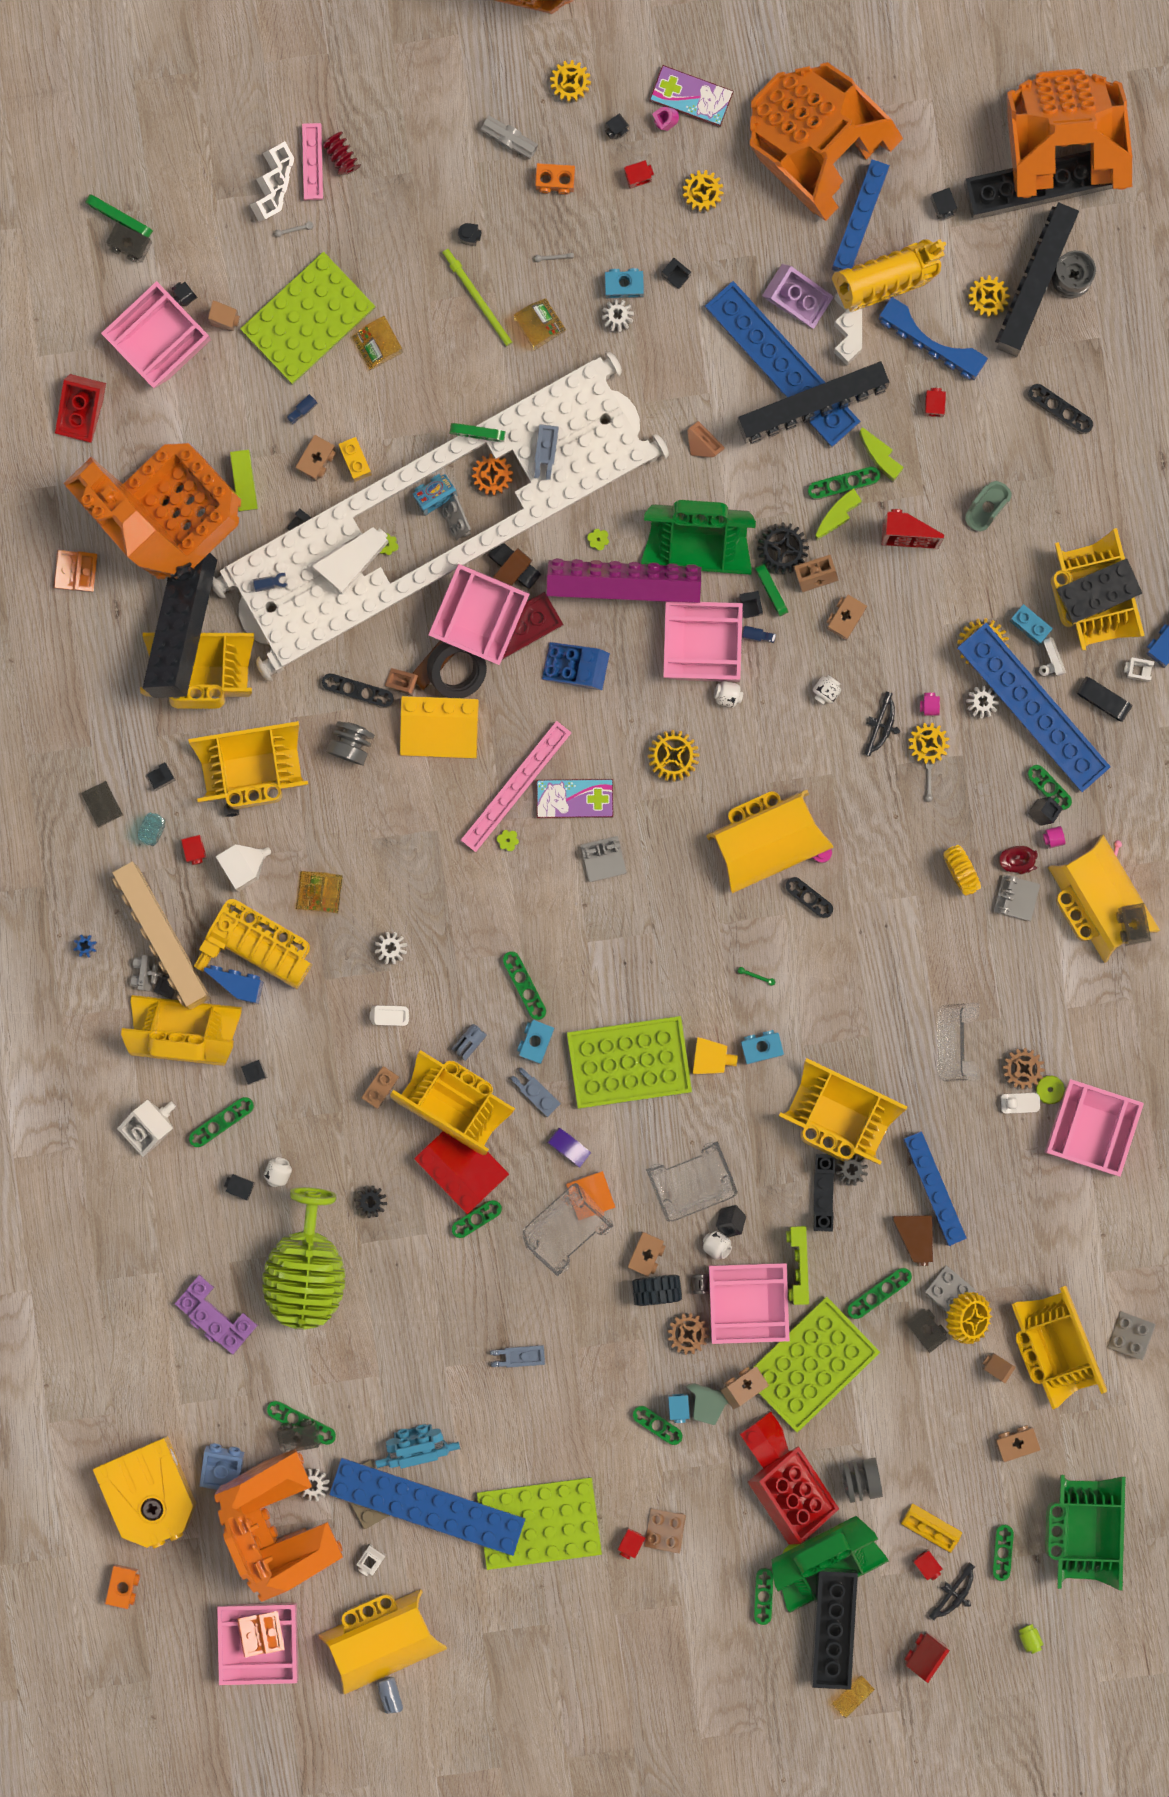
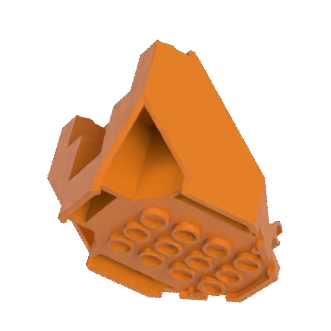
[750,62,903,221]
[1007,69,1132,198]
[214,1448,343,1602]

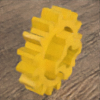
[550,60,591,103]
[683,170,724,212]
[968,275,1010,318]
[908,723,950,764]

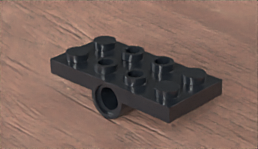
[1056,559,1143,624]

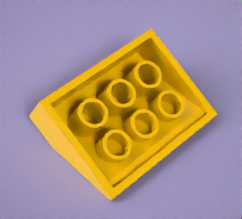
[400,696,479,759]

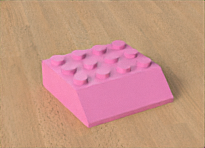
[101,281,211,388]
[429,563,530,665]
[663,602,743,682]
[1045,1079,1144,1177]
[709,1263,790,1344]
[217,1603,298,1685]

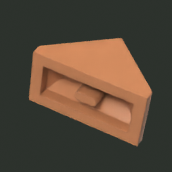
[687,421,725,457]
[385,668,418,696]

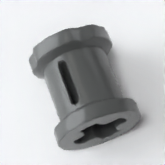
[692,1274,710,1294]

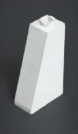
[313,527,388,594]

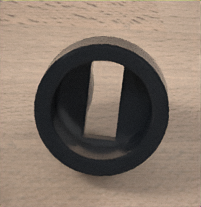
[224,802,239,817]

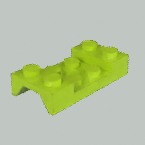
[786,1226,809,1305]

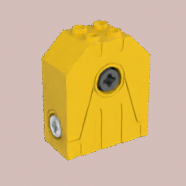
[93,1436,197,1549]

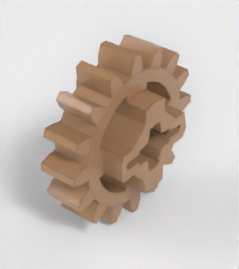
[1003,1048,1045,1090]
[667,1313,709,1355]

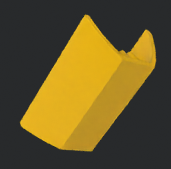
[1051,528,1145,651]
[140,632,254,709]
[188,721,309,809]
[706,790,834,894]
[1048,835,1160,963]
[121,995,242,1066]
[390,1050,515,1155]
[779,1058,907,1165]
[1011,1286,1107,1410]
[318,1589,447,1695]

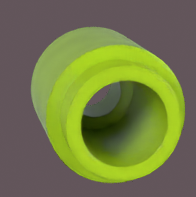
[1019,1624,1044,1654]

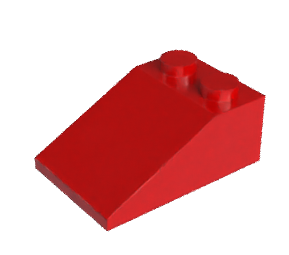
[55,374,106,443]
[904,1631,950,1683]

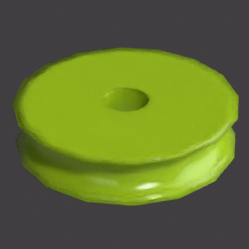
[1036,1075,1065,1105]

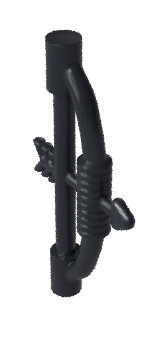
[863,691,901,757]
[929,1562,975,1621]

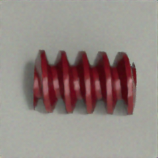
[323,132,361,175]

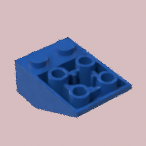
[542,642,610,690]
[204,965,264,1004]

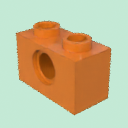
[105,1564,140,1609]

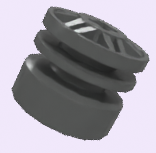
[1052,250,1096,298]
[326,721,375,766]
[842,1458,883,1503]

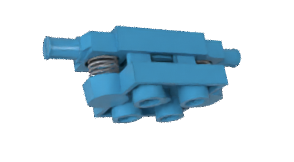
[375,1424,460,1468]

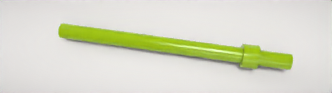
[442,249,513,347]

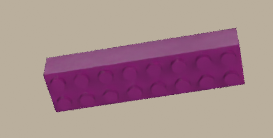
[547,558,701,603]

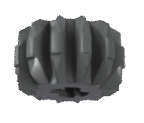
[836,1153,868,1186]

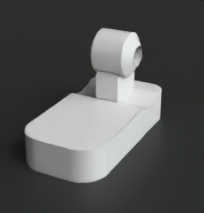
[1039,637,1066,676]
[370,1006,409,1026]
[1001,1093,1040,1114]

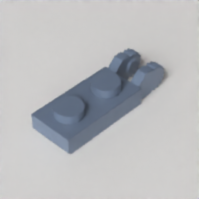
[534,424,559,480]
[510,1067,561,1117]
[490,1345,545,1368]

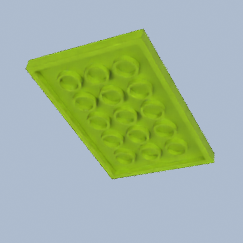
[240,252,376,385]
[567,1016,692,1109]
[754,1296,880,1433]
[477,1477,602,1570]

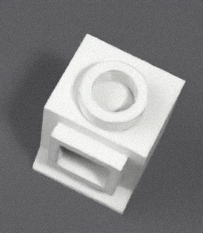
[1124,657,1154,682]
[357,1544,386,1576]

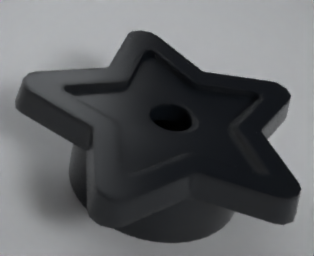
[171,562,193,580]

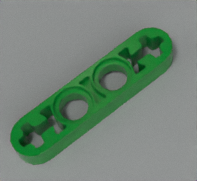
[85,194,153,239]
[808,467,880,500]
[503,951,546,1020]
[189,1097,254,1147]
[847,1268,912,1319]
[267,1401,336,1445]

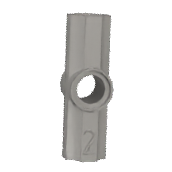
[481,115,538,159]

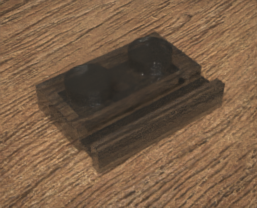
[81,781,123,828]

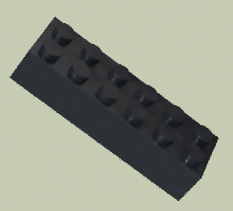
[811,1568,858,1690]

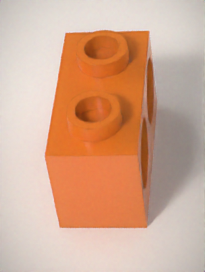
[536,163,575,195]

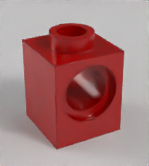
[624,160,654,189]
[924,388,946,417]
[181,835,207,865]
[618,1528,646,1560]
[912,1549,943,1581]

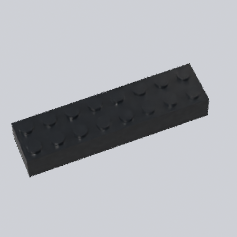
[964,151,1113,220]
[995,202,1079,357]
[737,361,890,444]
[142,553,217,698]

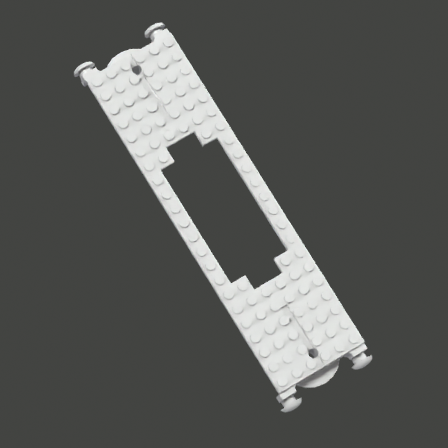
[212,352,669,681]

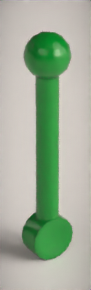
[737,967,776,986]

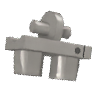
[131,955,163,991]

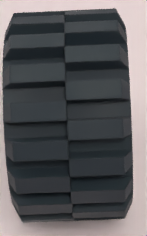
[632,1274,682,1306]

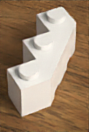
[250,142,294,221]
[834,293,862,366]

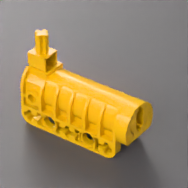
[832,239,946,312]
[194,899,313,989]

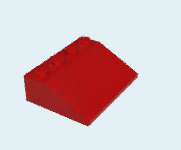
[881,509,944,549]
[414,1131,509,1215]
[748,1446,839,1545]

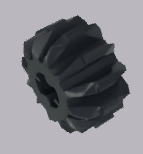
[354,1185,387,1218]

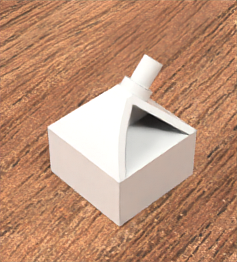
[216,844,271,891]
[117,1100,176,1157]

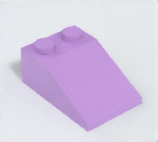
[762,264,834,329]

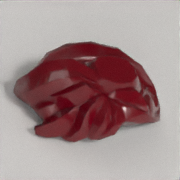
[999,846,1038,875]

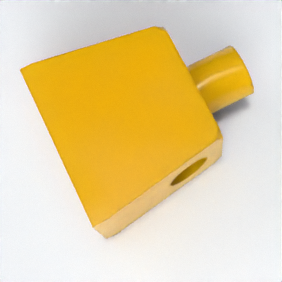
[693,1037,738,1074]

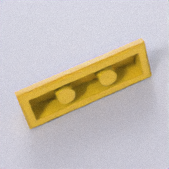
[901,1504,962,1553]

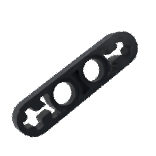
[1028,384,1093,434]
[322,673,394,708]

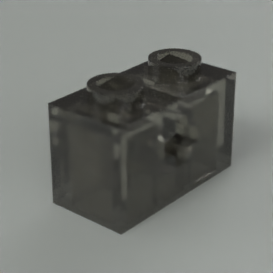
[106,222,152,263]
[1116,903,1151,946]
[905,1308,948,1353]
[276,1419,321,1454]

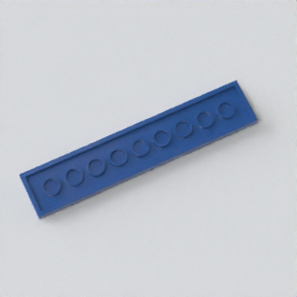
[705,281,861,447]
[957,622,1111,792]
[329,1458,526,1556]

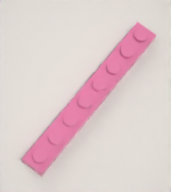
[461,721,572,852]

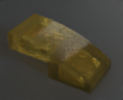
[832,1675,875,1718]

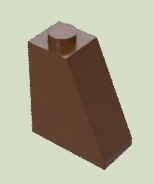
[892,1215,933,1266]

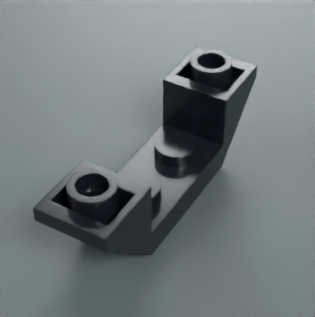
[813,1154,835,1232]

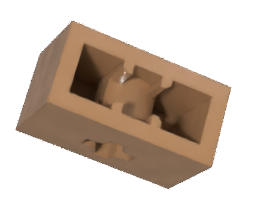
[296,435,336,481]
[794,554,839,592]
[826,595,867,641]
[362,1066,400,1109]
[628,1232,666,1277]
[720,1366,769,1410]
[995,1425,1041,1462]

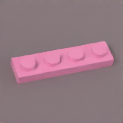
[302,123,323,200]

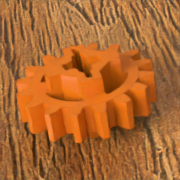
[472,454,513,496]

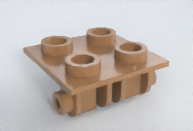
[645,1508,686,1554]

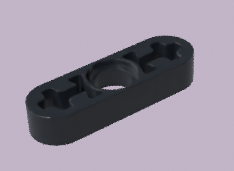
[785,877,833,919]

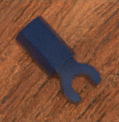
[287,394,318,424]
[253,573,288,592]
[742,626,776,643]

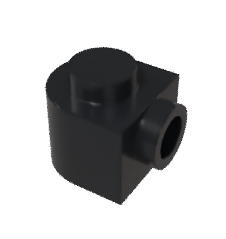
[605,113,630,140]
[458,223,482,246]
[172,282,198,307]

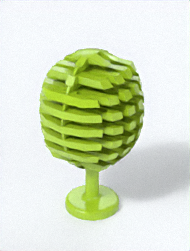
[262,1187,346,1330]

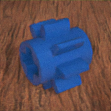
[74,935,97,958]

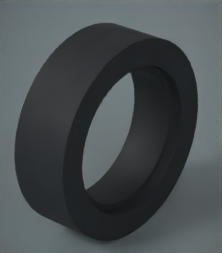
[427,642,487,698]

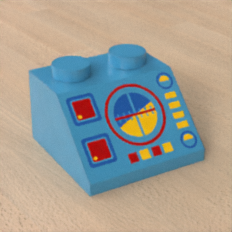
[413,474,458,516]

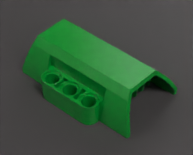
[641,500,756,575]
[1045,1475,1126,1591]
[771,1516,889,1613]

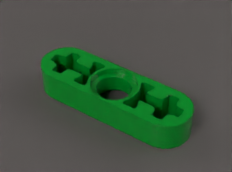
[449,423,506,442]
[755,564,789,617]
[1027,765,1072,811]
[452,1200,502,1238]
[633,1406,683,1445]
[992,1524,1014,1581]
[754,1568,773,1625]

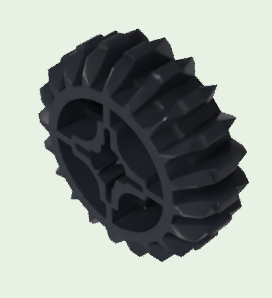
[757,522,809,574]

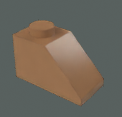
[208,300,240,331]
[982,1353,1016,1383]

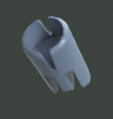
[451,1024,487,1061]
[376,1677,403,1714]

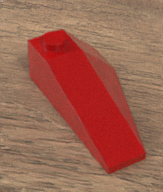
[739,1411,789,1468]

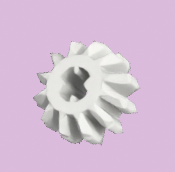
[602,299,634,332]
[966,686,999,719]
[375,932,407,964]
[301,1469,330,1501]

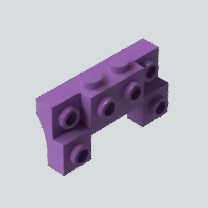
[175,1275,258,1355]

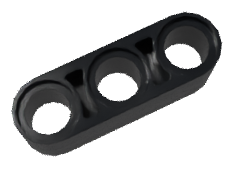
[487,543,542,589]
[1076,676,1133,722]

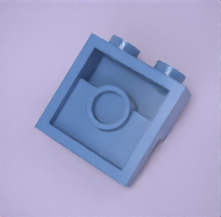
[199,1443,245,1490]

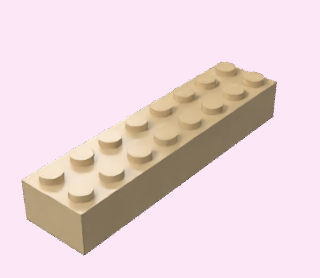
[112,861,211,1009]

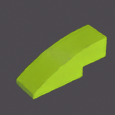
[859,427,904,482]
[230,449,258,512]
[815,489,862,540]

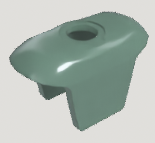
[965,481,1012,532]
[685,1383,729,1425]

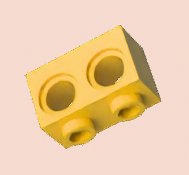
[338,437,372,482]

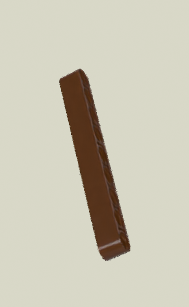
[412,548,533,690]

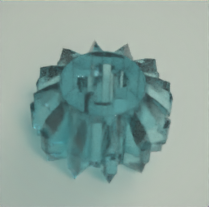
[138,812,166,846]

